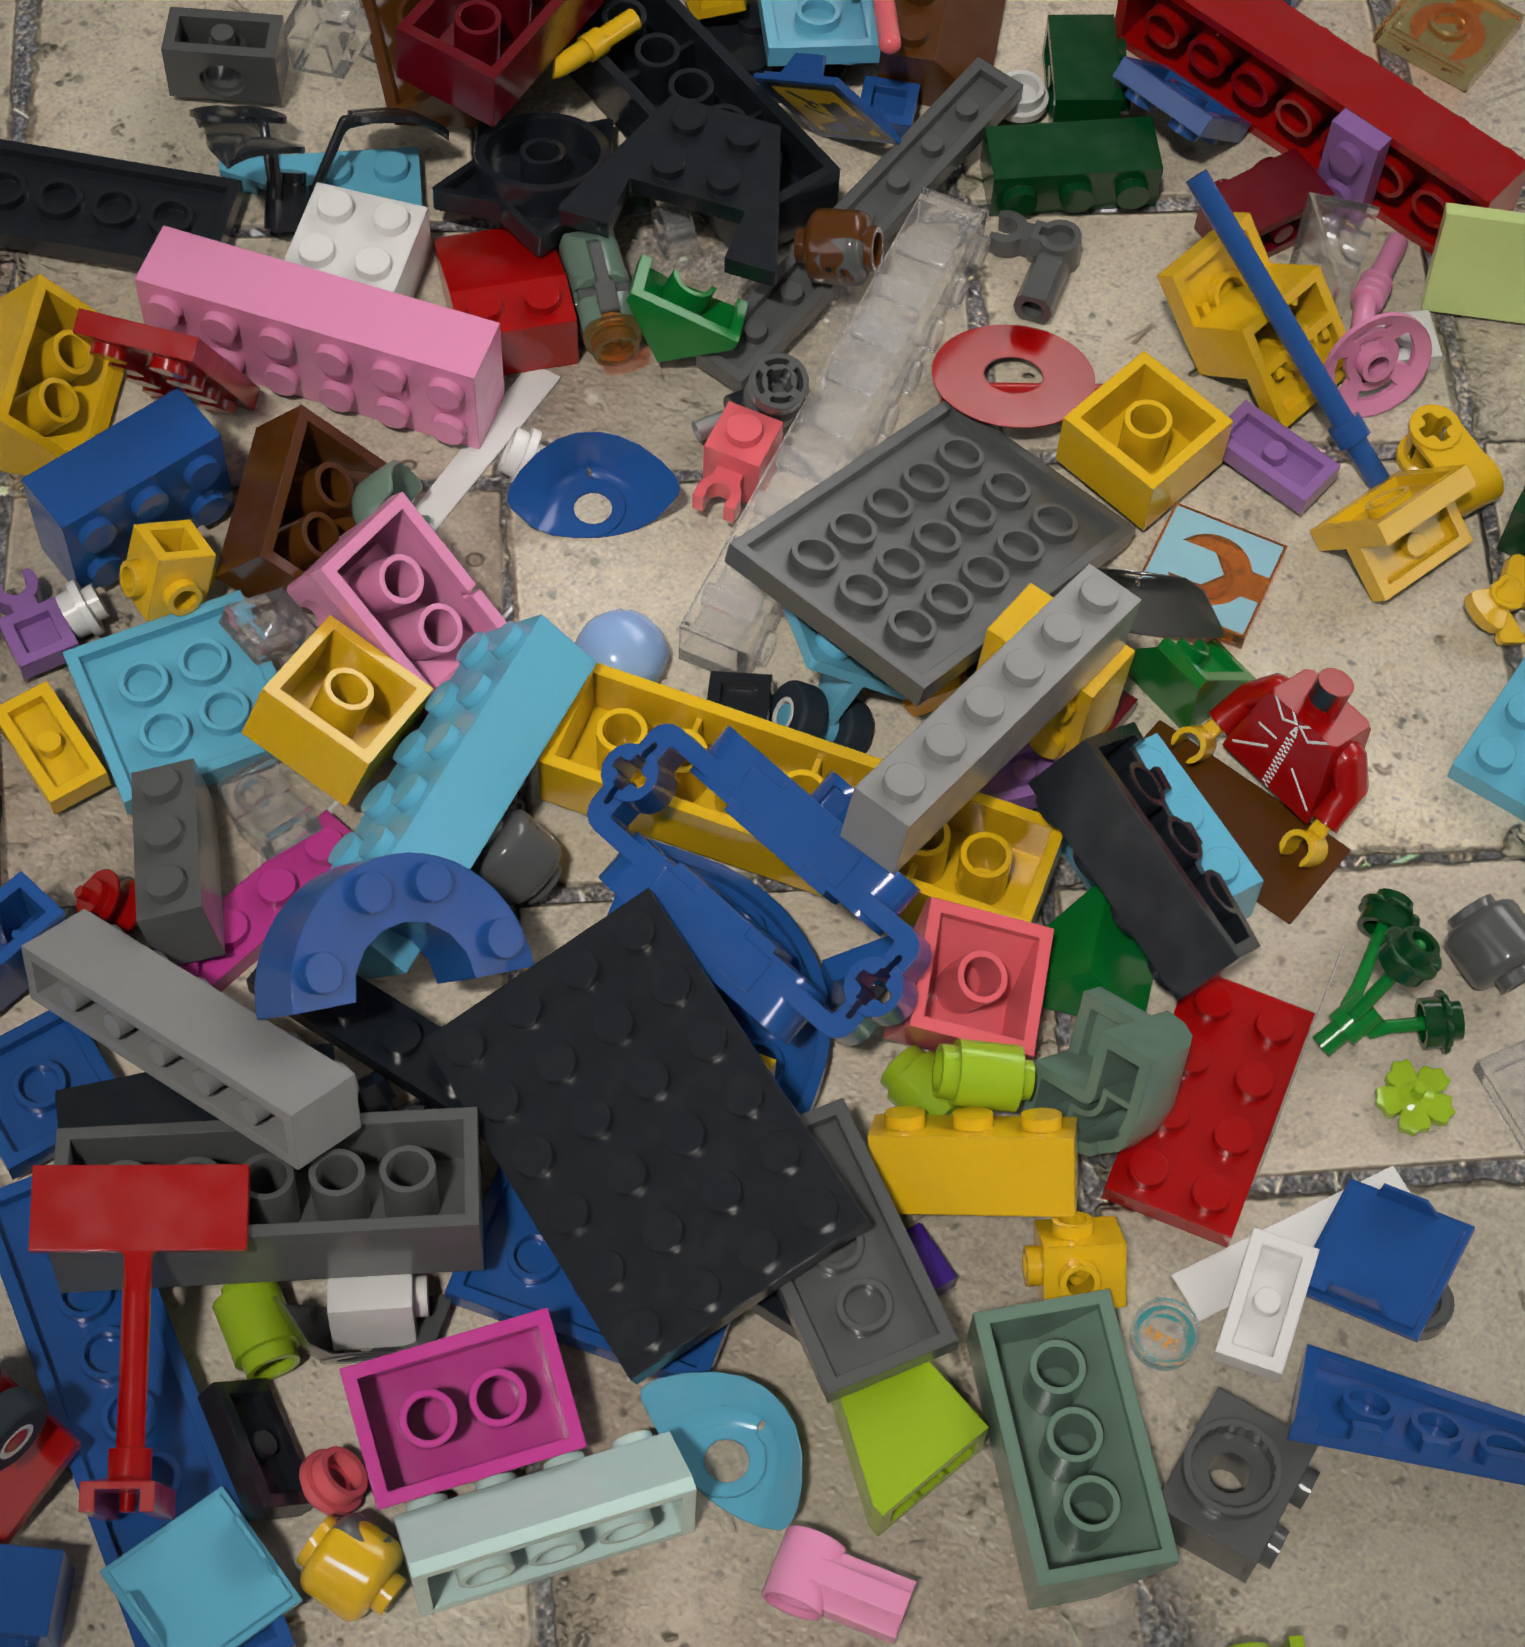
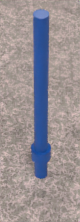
[1186,169,1390,488]

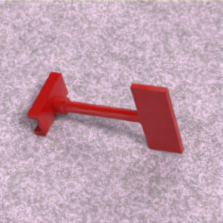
[28,1164,251,1521]

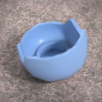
[575,608,670,683]

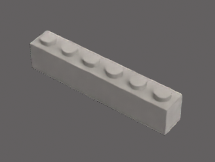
[840,563,1142,875]
[21,909,361,1170]

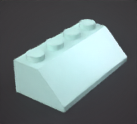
[393,1430,697,1617]

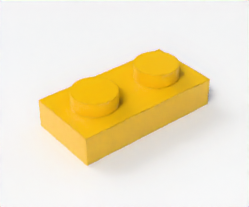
[0,681,111,815]

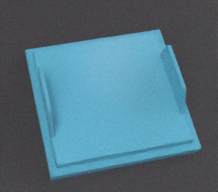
[99,1486,303,1647]

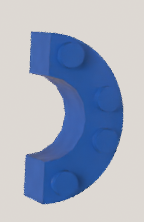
[255,852,534,1020]

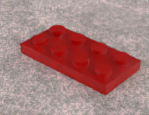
[73,308,260,415]
[1101,976,1315,1248]

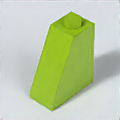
[831,1361,989,1537]

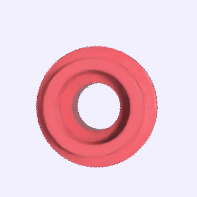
[299,1446,368,1517]

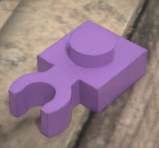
[0,568,79,680]

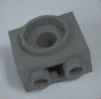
[1162,1387,1320,1583]

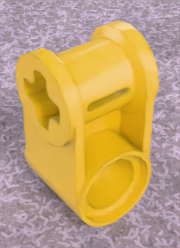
[1395,404,1504,518]

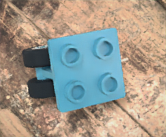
[770,605,907,753]

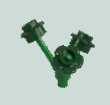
[1312,888,1465,1057]

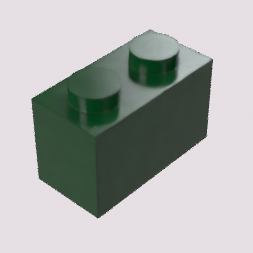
[1042,14,1131,123]

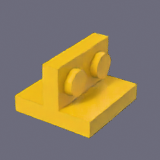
[1309,464,1477,602]

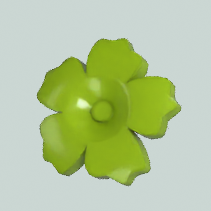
[1374,1059,1456,1136]

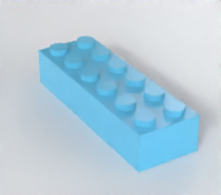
[328,614,597,980]

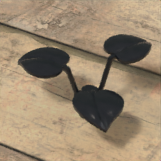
[189,105,449,232]

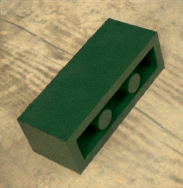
[980,116,1163,217]

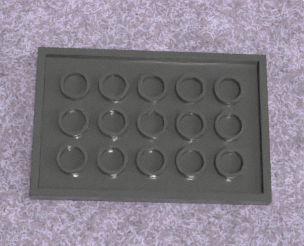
[724,400,1136,707]

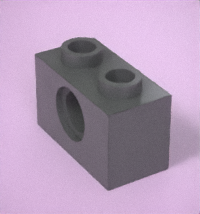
[161,7,289,104]

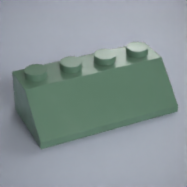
[966,1289,1180,1610]

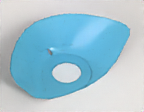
[640,1372,802,1531]

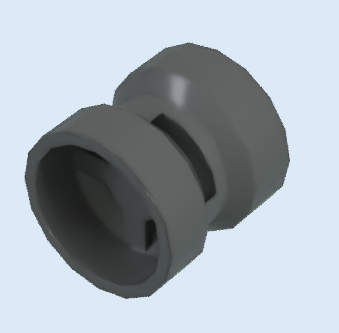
[742,352,809,428]

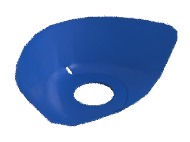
[507,432,680,538]

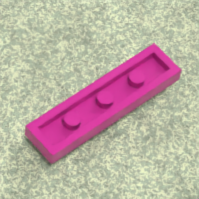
[178,810,351,992]

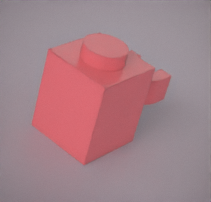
[692,401,784,524]

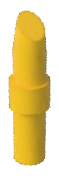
[552,9,642,79]

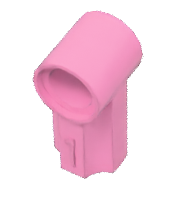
[761,1525,916,1645]

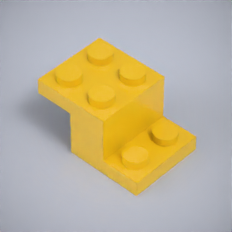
[1157,212,1346,427]

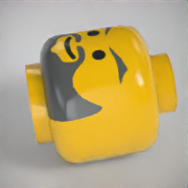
[296,1512,407,1622]

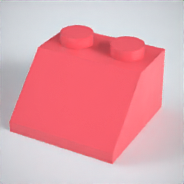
[883,897,1054,1060]

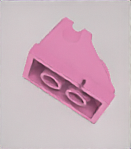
[287,492,507,717]

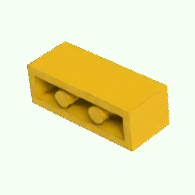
[867,1106,1079,1217]

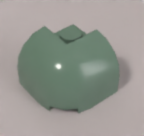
[1020,986,1192,1157]

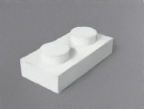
[1212,1227,1320,1382]

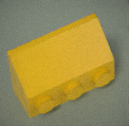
[0,273,124,475]

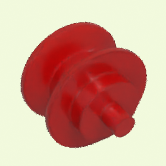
[74,869,138,934]

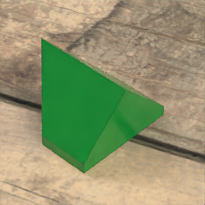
[626,254,749,363]
[1128,638,1256,728]
[1042,883,1153,1016]

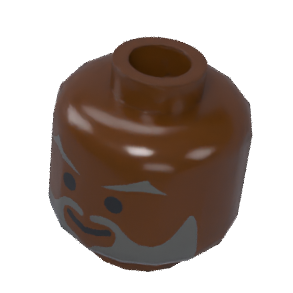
[794,208,884,286]

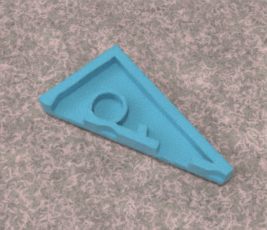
[219,147,423,206]

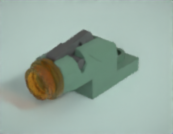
[555,229,643,366]

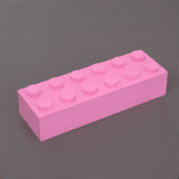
[134,225,505,450]

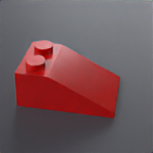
[432,227,579,376]

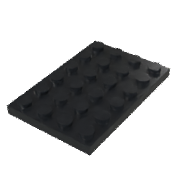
[423,888,872,1385]

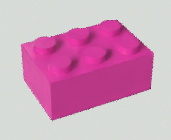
[339,1307,587,1511]

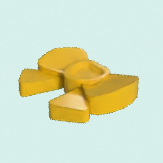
[1464,554,1525,646]

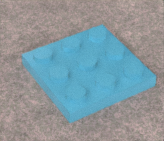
[63,590,279,815]

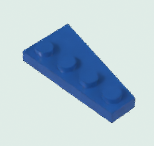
[1287,1344,1525,1485]

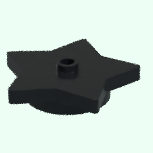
[432,112,651,257]

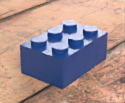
[21,387,235,589]

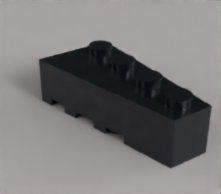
[1028,722,1261,1001]

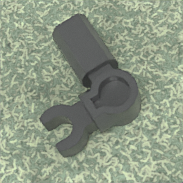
[989,210,1082,325]

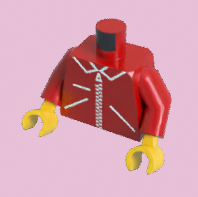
[1171,668,1371,867]

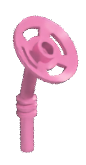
[1324,233,1432,417]

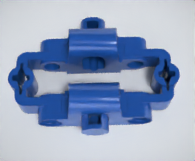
[587,723,932,1046]

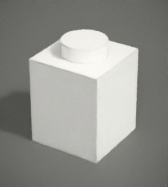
[327,1274,430,1351]

